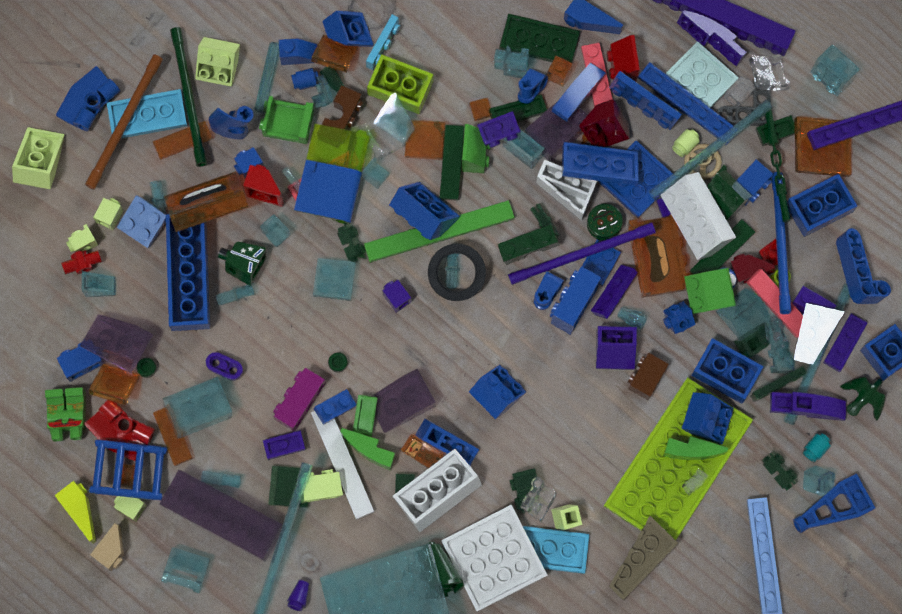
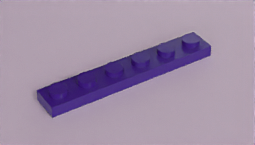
[807,101,902,150]

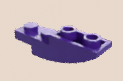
[677,10,747,66]
[770,392,846,421]

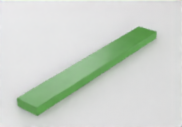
[364,200,515,263]

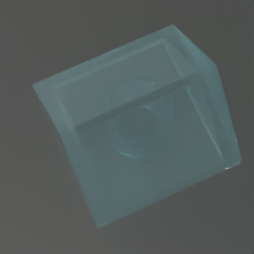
[716,288,770,340]

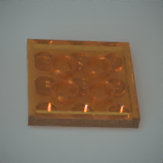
[794,116,852,177]

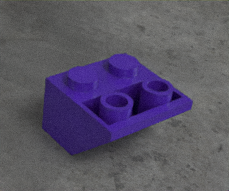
[596,326,637,370]

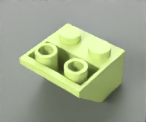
[195,37,240,87]

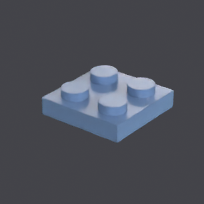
[117,195,166,248]

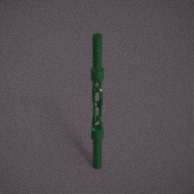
[764,108,790,222]

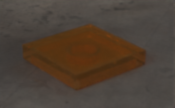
[311,34,358,73]
[405,120,446,160]
[89,364,140,405]

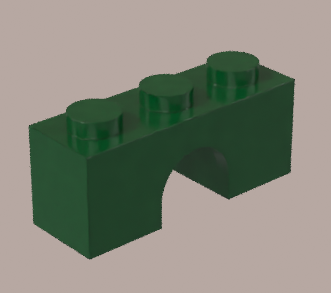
[497,224,560,265]

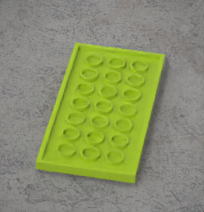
[603,377,753,540]

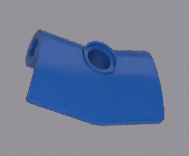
[56,66,121,131]
[208,106,254,140]

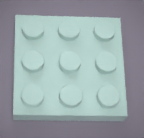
[666,42,739,108]

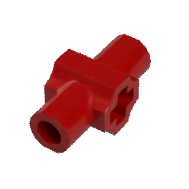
[61,250,102,275]

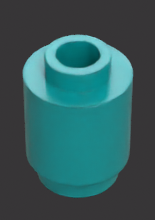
[802,433,831,463]

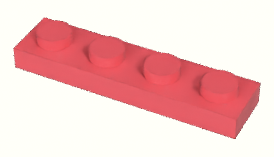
[581,43,612,107]

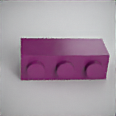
[273,368,326,432]

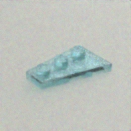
[764,316,795,374]

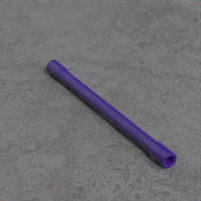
[508,222,656,285]

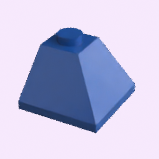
[322,10,374,47]

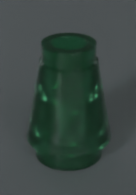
[319,64,345,93]

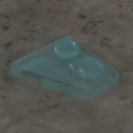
[373,93,415,144]

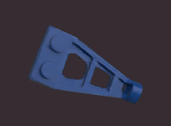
[793,474,876,533]

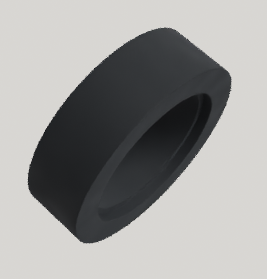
[428,244,486,301]

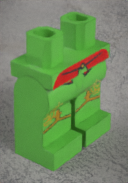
[45,387,86,442]

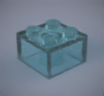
[810,44,860,97]

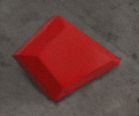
[759,239,778,266]

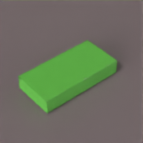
[353,395,378,436]

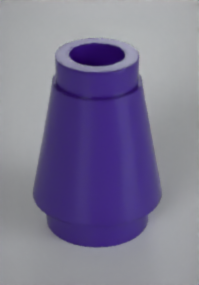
[287,580,309,611]

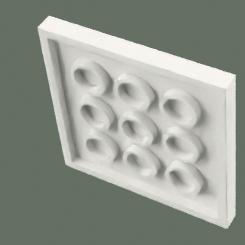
[441,505,548,612]

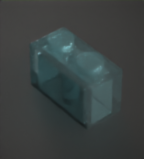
[503,130,545,169]

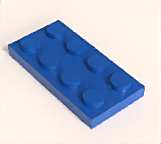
[609,71,682,130]
[562,142,639,186]

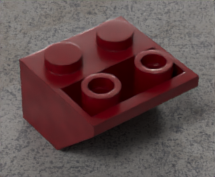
[579,99,630,147]

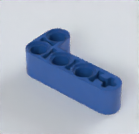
[836,228,891,304]

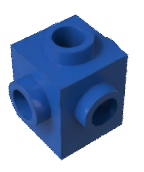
[663,301,696,334]

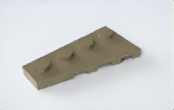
[609,516,679,600]

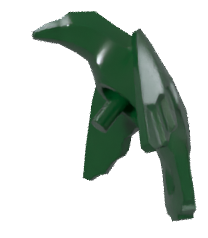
[840,377,885,421]

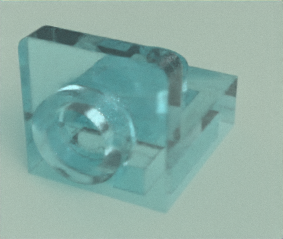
[311,75,334,107]

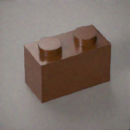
[628,353,669,400]

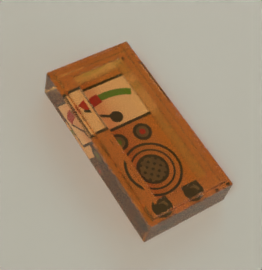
[401,434,444,469]

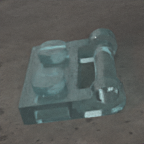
[161,547,210,593]

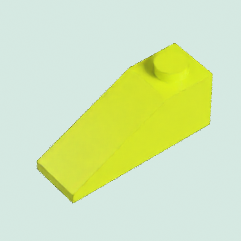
[54,481,96,544]

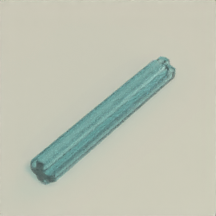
[254,42,279,113]

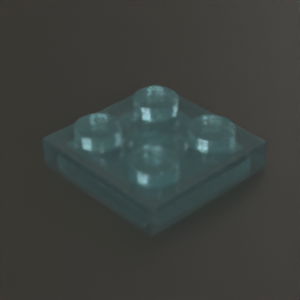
[313,258,356,301]

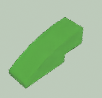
[340,428,395,471]
[663,436,728,460]

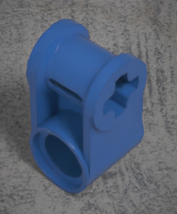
[518,69,548,103]
[534,271,564,310]

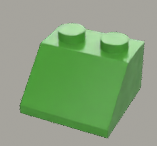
[462,124,490,173]
[684,268,736,314]

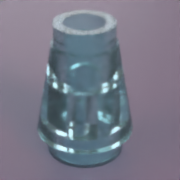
[617,307,647,330]

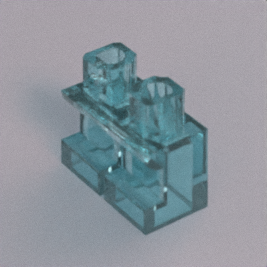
[494,46,529,78]

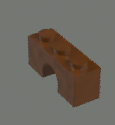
[317,85,364,148]

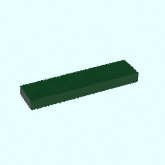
[439,125,464,201]
[689,219,755,275]

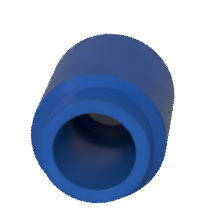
[291,68,320,90]

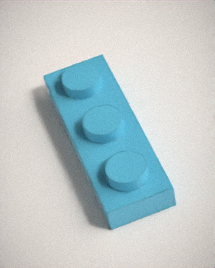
[366,14,400,70]

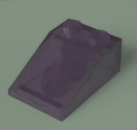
[80,314,153,374]
[372,369,436,434]

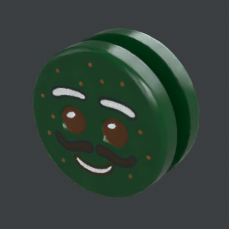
[587,204,623,241]

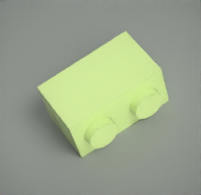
[297,469,343,503]

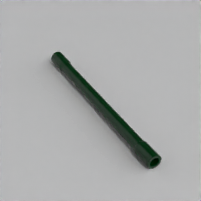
[170,27,207,167]

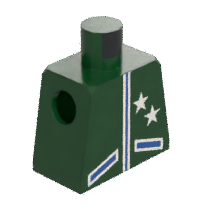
[218,242,266,286]

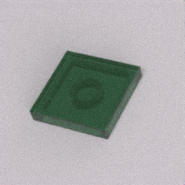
[268,466,311,508]

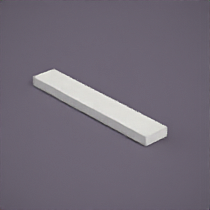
[311,411,374,520]

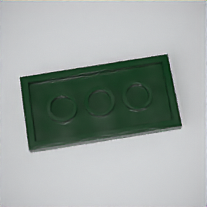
[499,14,580,67]

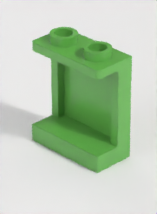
[259,96,315,144]

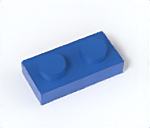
[313,389,357,425]

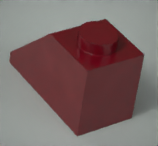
[731,254,776,285]

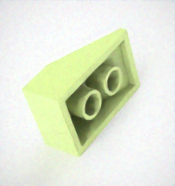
[12,127,65,189]

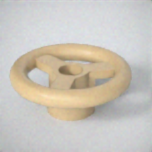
[684,144,722,180]

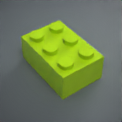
[367,54,434,115]

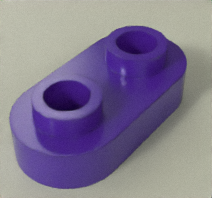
[206,352,243,381]

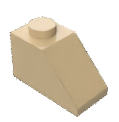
[90,523,124,571]

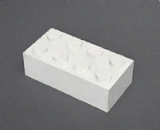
[661,172,736,260]

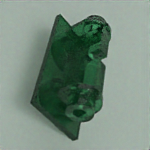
[337,223,367,264]
[762,451,798,491]

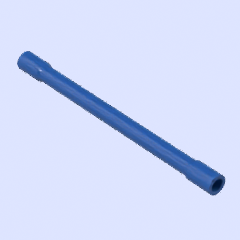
[772,172,791,314]

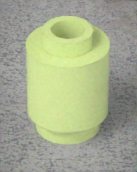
[672,129,700,157]

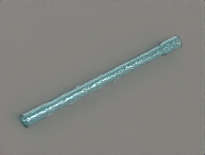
[648,100,773,200]
[784,284,850,425]
[253,462,313,614]

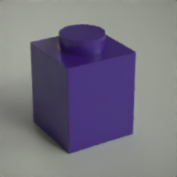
[382,280,412,313]

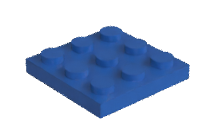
[597,141,677,218]

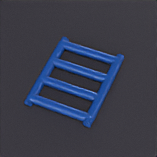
[89,440,167,500]

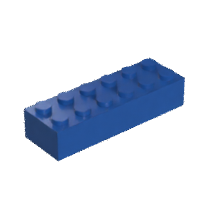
[166,212,210,331]

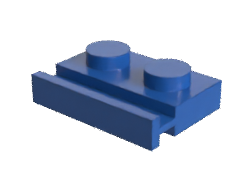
[582,240,621,286]

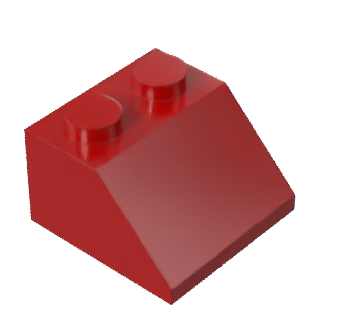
[606,35,640,82]
[243,164,284,207]

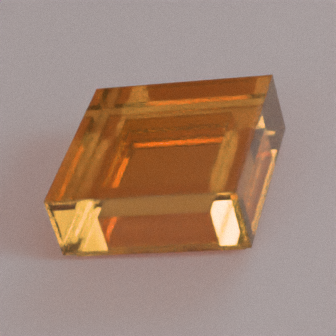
[469,98,490,121]

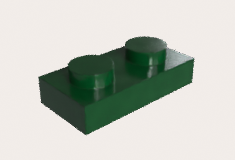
[755,115,798,146]

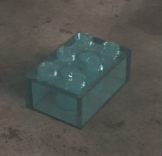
[163,377,232,439]

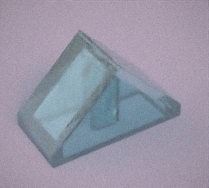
[82,271,116,297]

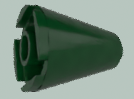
[422,542,464,600]

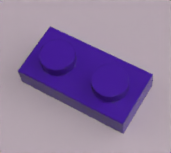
[263,430,306,460]

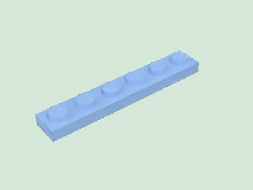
[746,497,783,614]

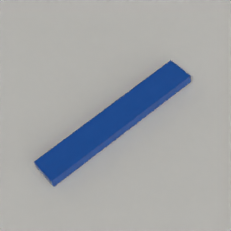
[638,62,738,146]

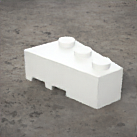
[536,160,597,221]

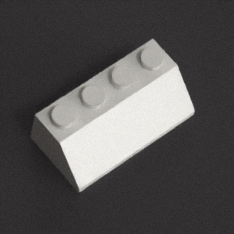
[393,449,482,532]

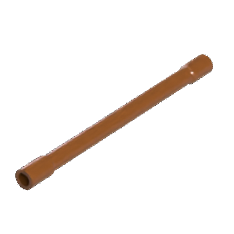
[85,54,163,190]

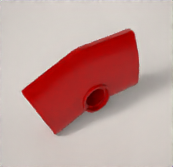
[84,398,155,461]

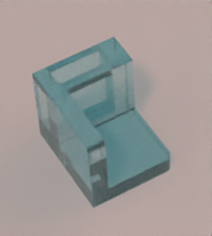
[362,158,389,189]
[260,214,290,247]
[803,466,835,496]

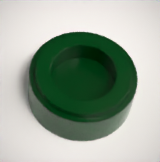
[328,353,348,373]
[137,358,157,378]

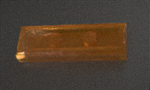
[153,121,213,160]
[153,405,193,466]

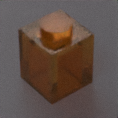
[547,56,573,87]

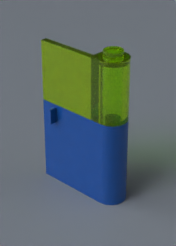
[294,124,371,225]

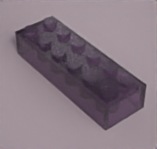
[159,470,284,562]

